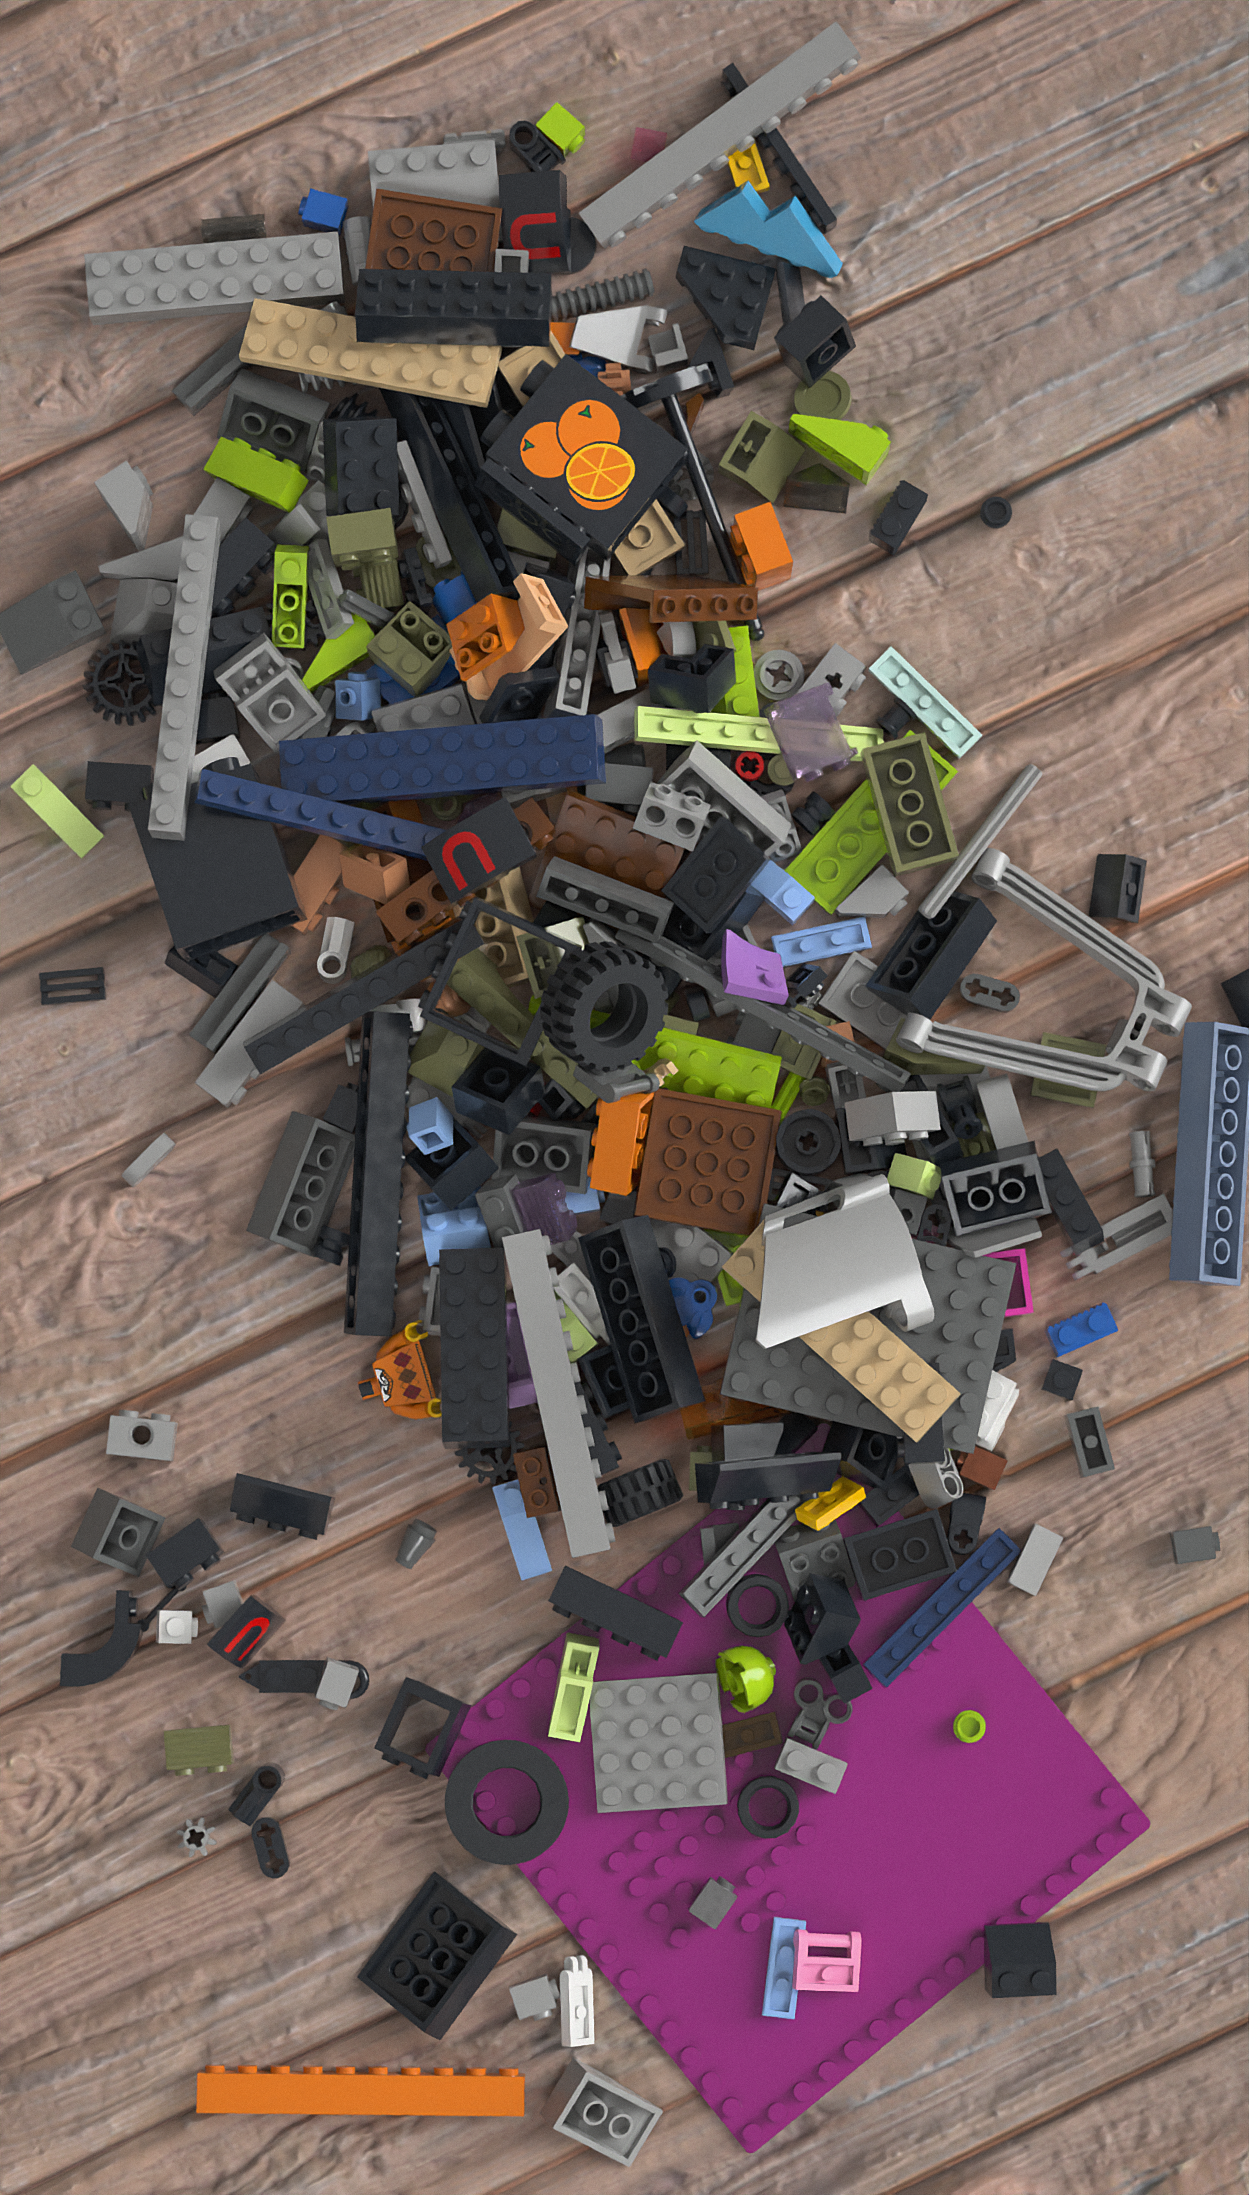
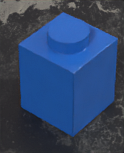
[298,188,349,236]

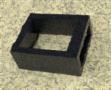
[374,1677,471,1779]

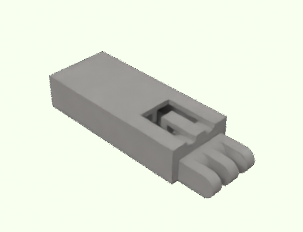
[1060,1193,1173,1280]

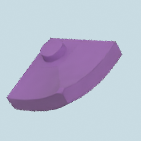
[721,929,789,1005]

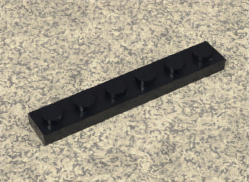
[720,63,837,234]

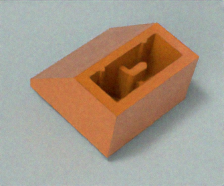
[446,593,525,681]

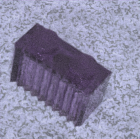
[512,1172,577,1245]

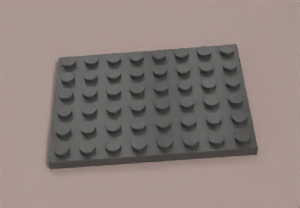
[719,1204,1016,1454]

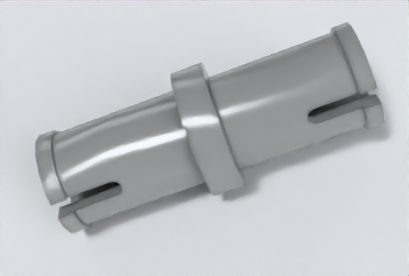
[1129,1131,1155,1198]

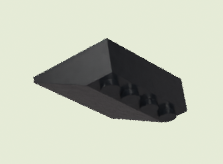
[357,1871,518,2040]

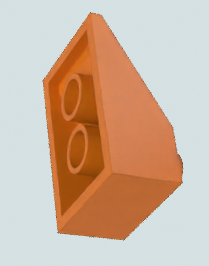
[619,608,668,687]

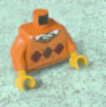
[358,1320,442,1420]

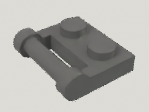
[573,1061,660,1103]

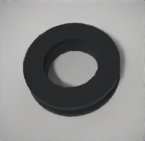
[445,1740,569,1865]

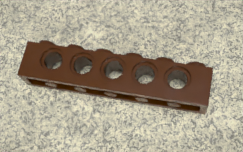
[376,797,556,946]

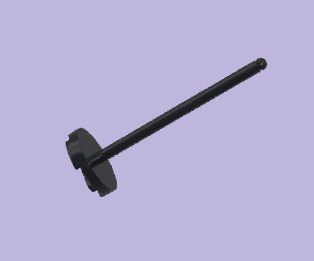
[621,363,765,641]

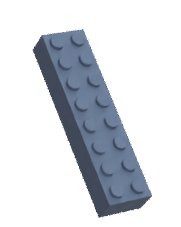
[1169,1022,1249,1286]

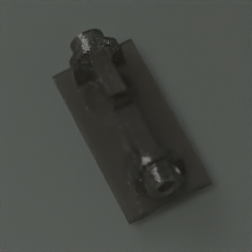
[201,214,267,244]

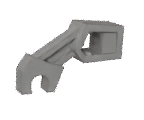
[598,610,636,693]

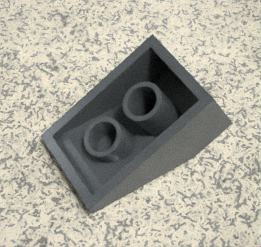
[0,570,107,675]

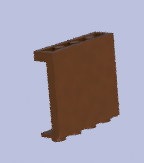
[584,574,758,623]

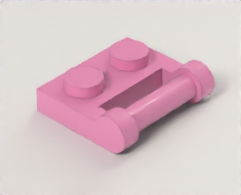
[792,1929,861,1992]

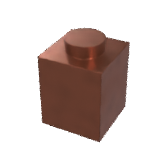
[955,1446,1008,1491]

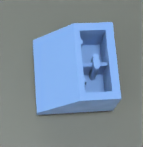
[417,1185,491,1266]

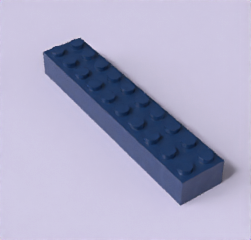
[279,714,606,805]

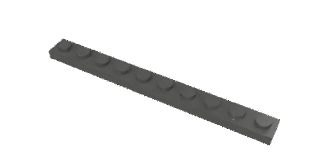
[615,929,911,1092]

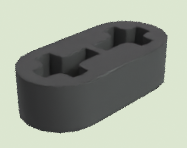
[960,973,1020,1013]

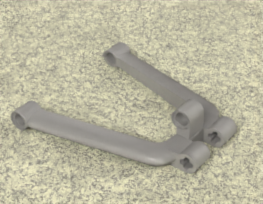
[896,848,1192,1092]

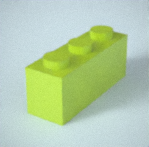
[203,437,309,513]

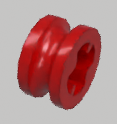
[735,751,764,782]

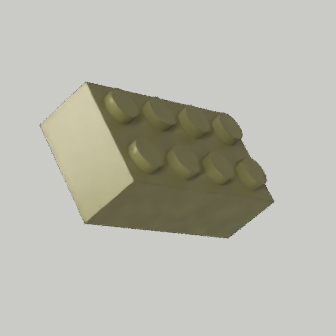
[860,732,959,877]

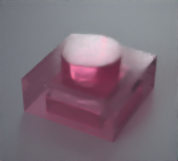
[630,127,667,162]

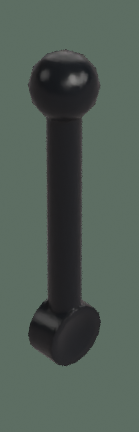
[137,1586,187,1632]

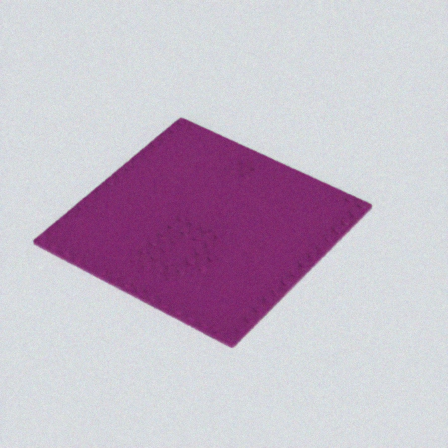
[425,1423,1151,2153]

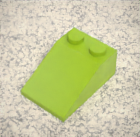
[788,414,891,486]

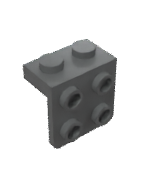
[774,1520,856,1602]

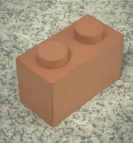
[339,843,410,904]

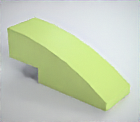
[548,1633,599,1742]

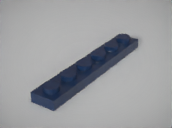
[862,1528,1022,1688]

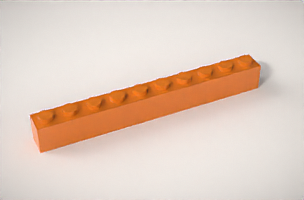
[196,2064,525,2117]

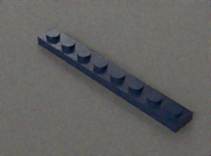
[194,769,446,861]

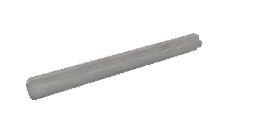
[918,764,1042,919]

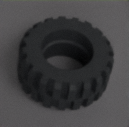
[540,941,668,1072]

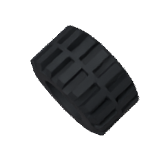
[597,1459,684,1527]

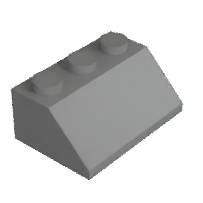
[94,461,153,551]

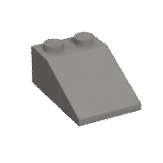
[539,2058,663,2167]

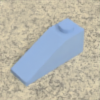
[751,860,815,926]
[492,1479,552,1581]

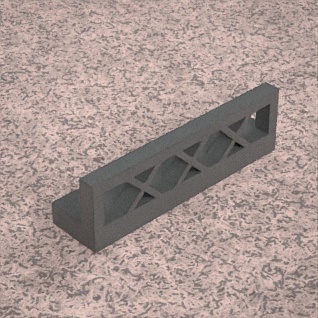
[172,325,253,416]
[189,934,292,1055]

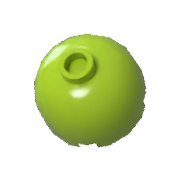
[715,1645,776,1713]

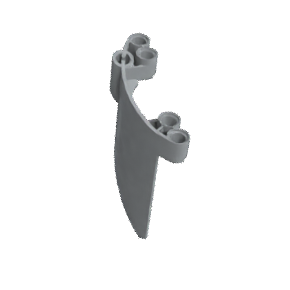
[755,1173,934,1349]

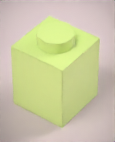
[887,1153,941,1200]

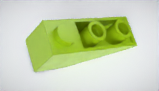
[272,544,309,648]

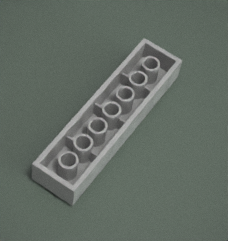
[84,232,345,325]

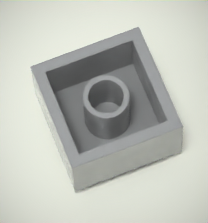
[845,1091,941,1146]

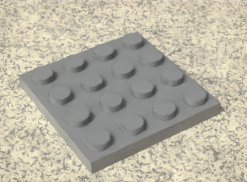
[589,1673,728,1813]

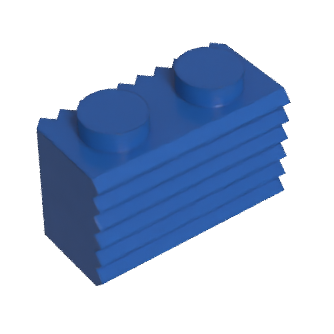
[1045,1302,1118,1358]

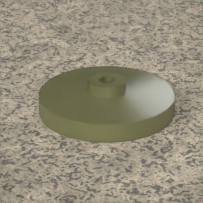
[794,371,852,420]

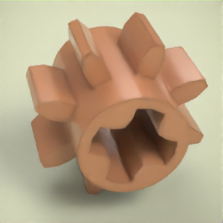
[598,363,631,396]

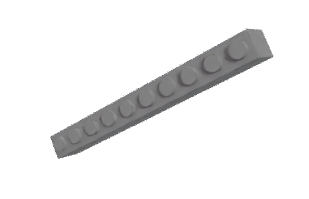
[579,22,861,248]
[148,514,221,841]
[502,1229,616,1558]

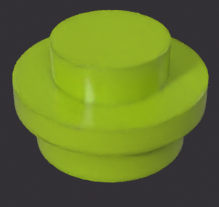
[953,1710,986,1743]

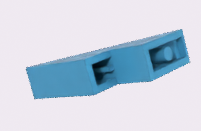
[694,180,843,278]

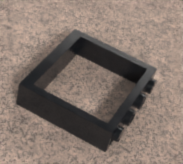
[418,897,582,1066]

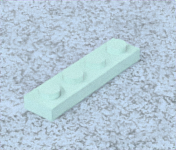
[868,646,982,759]

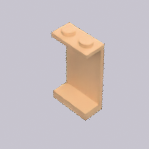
[449,573,569,701]

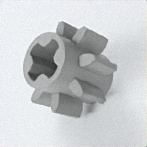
[177,1817,217,1857]

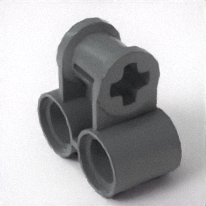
[787,1677,852,1750]

